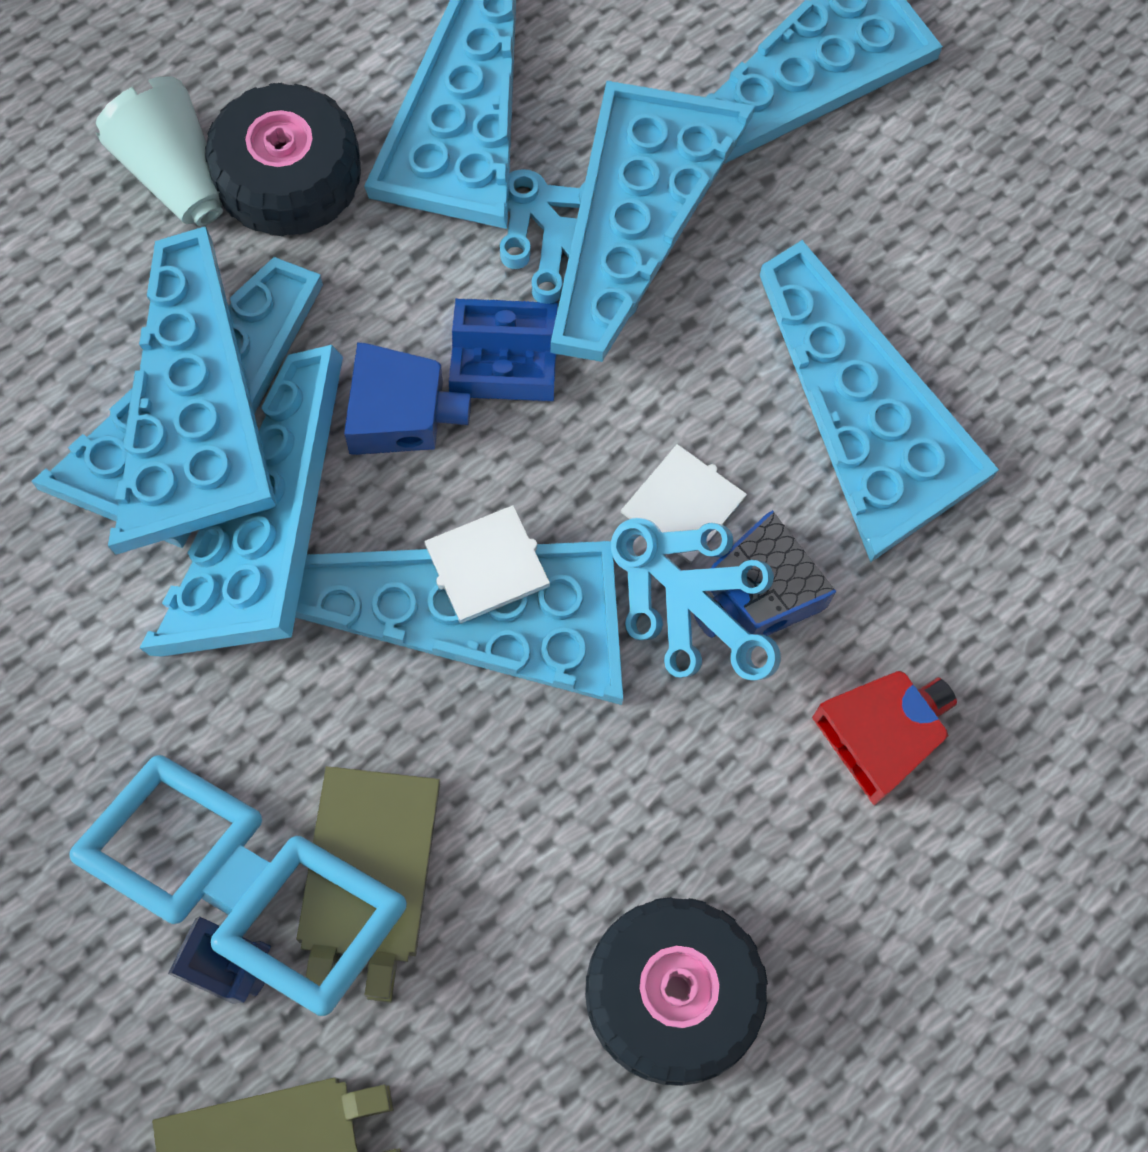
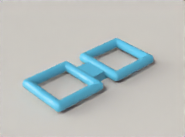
[69,755,407,1016]

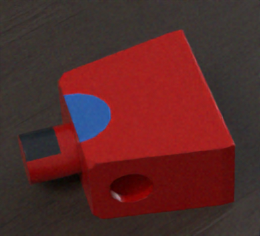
[812,671,957,806]

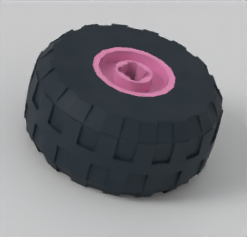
[205,83,361,236]
[585,897,768,1086]

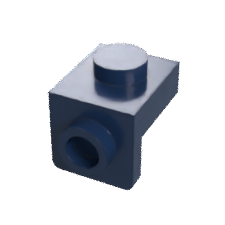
[168,916,271,1004]

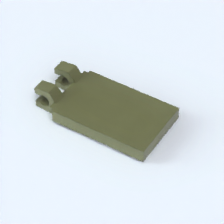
[296,766,440,1003]
[152,1077,401,1152]

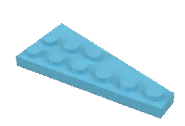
[364,0,516,229]
[706,0,943,164]

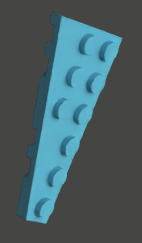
[550,81,755,362]
[108,226,277,555]
[759,240,999,563]
[31,257,323,549]
[139,345,343,657]
[295,541,623,705]

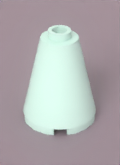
[95,76,223,226]

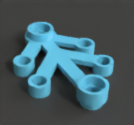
[500,169,638,317]
[611,518,781,680]

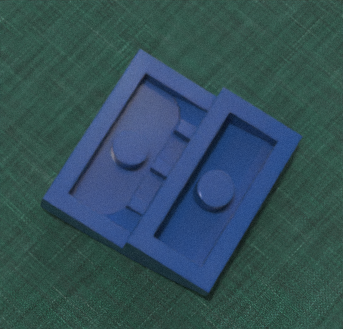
[449,298,558,401]

